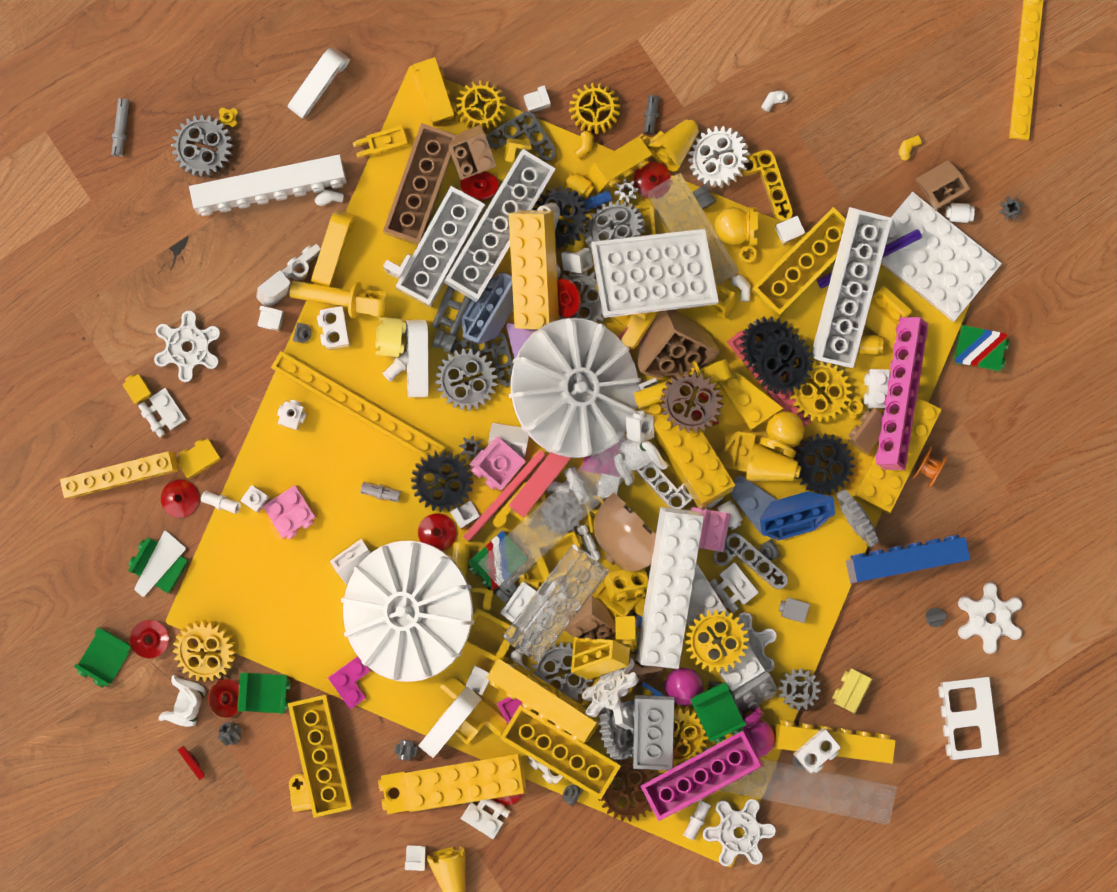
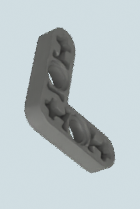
[486,112,556,162]
[452,332,513,387]

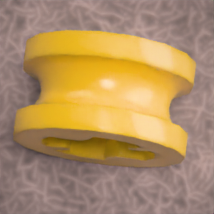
[739,246,757,264]

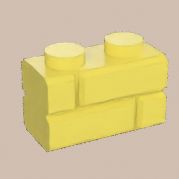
[832,669,872,714]

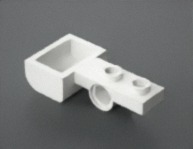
[256,244,321,307]

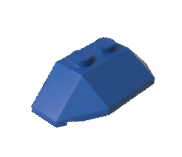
[760,491,835,541]

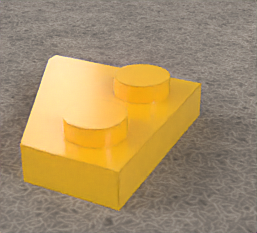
[718,431,756,472]

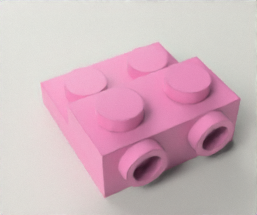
[469,436,526,491]
[263,485,316,540]
[691,507,731,552]

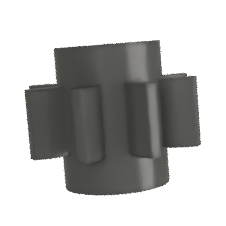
[999,197,1023,220]
[459,436,483,460]
[217,721,243,746]
[394,740,418,761]

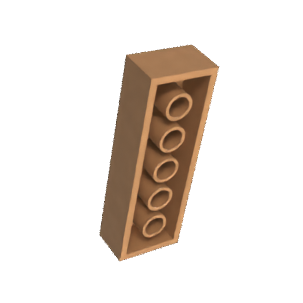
[383,123,457,246]

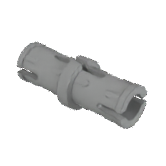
[360,481,401,503]

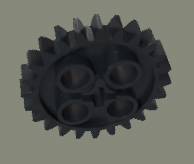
[532,186,590,249]
[739,316,798,376]
[752,331,814,394]
[794,433,855,495]
[411,449,474,512]

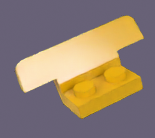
[865,285,912,349]
[612,311,659,349]
[585,566,645,625]
[438,677,507,745]

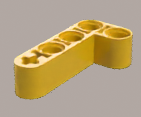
[740,150,793,222]
[311,209,356,287]

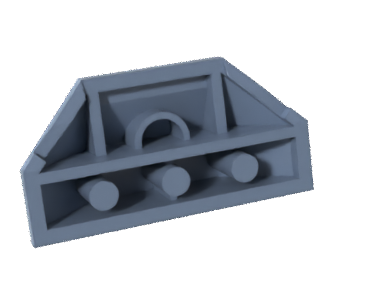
[462,272,514,344]

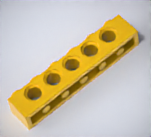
[60,451,180,498]

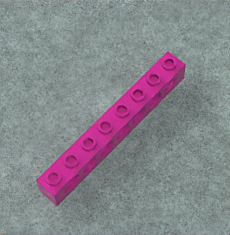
[876,317,929,470]

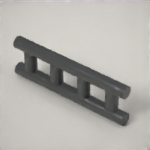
[432,286,471,336]

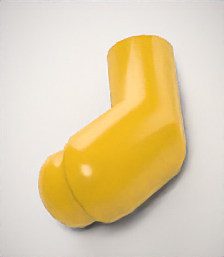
[519,573,545,589]

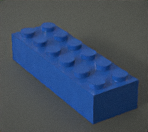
[846,535,970,584]

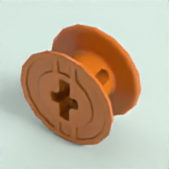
[912,446,948,488]

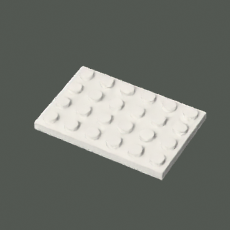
[881,192,1002,322]
[591,229,719,318]

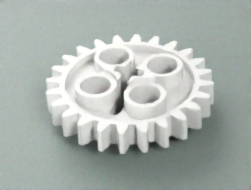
[688,126,750,188]

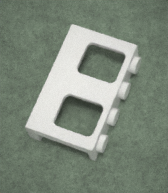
[938,677,999,760]

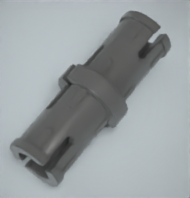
[643,95,660,135]

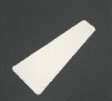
[134,531,186,597]

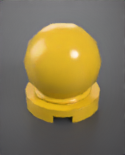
[714,207,758,246]
[759,411,804,459]

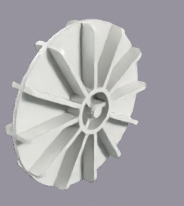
[509,318,641,458]
[341,541,475,682]

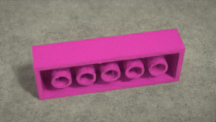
[641,731,765,821]

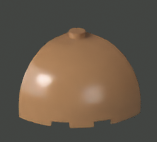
[638,309,720,378]
[594,492,656,571]

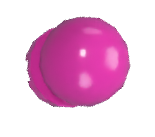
[664,667,703,706]
[730,707,776,757]

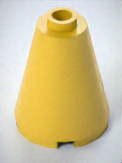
[649,120,699,172]
[746,443,801,481]
[427,847,466,892]

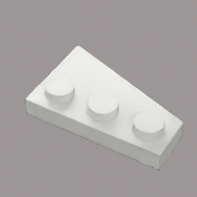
[613,700,635,734]

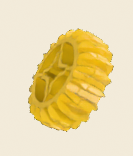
[455,80,507,131]
[569,83,620,134]

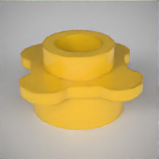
[219,107,238,127]
[844,397,866,419]

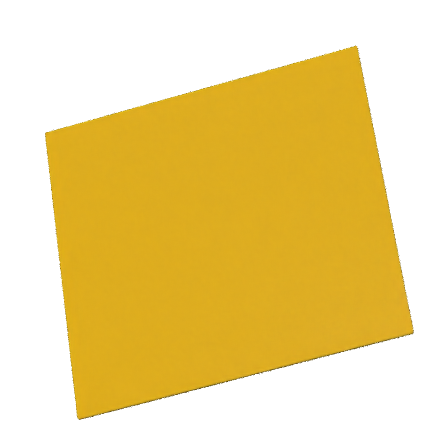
[166,65,970,867]

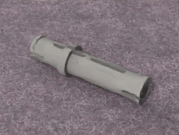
[111,98,130,157]

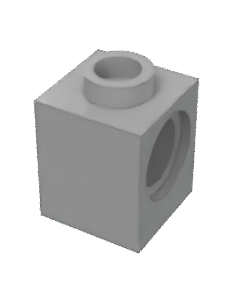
[779,598,810,623]

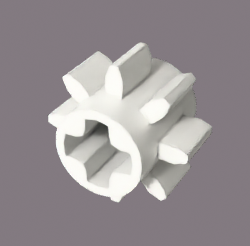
[614,179,638,204]

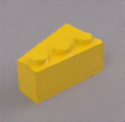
[413,57,457,126]
[584,136,652,194]
[718,371,783,431]
[571,637,630,680]

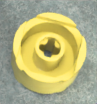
[375,317,406,357]

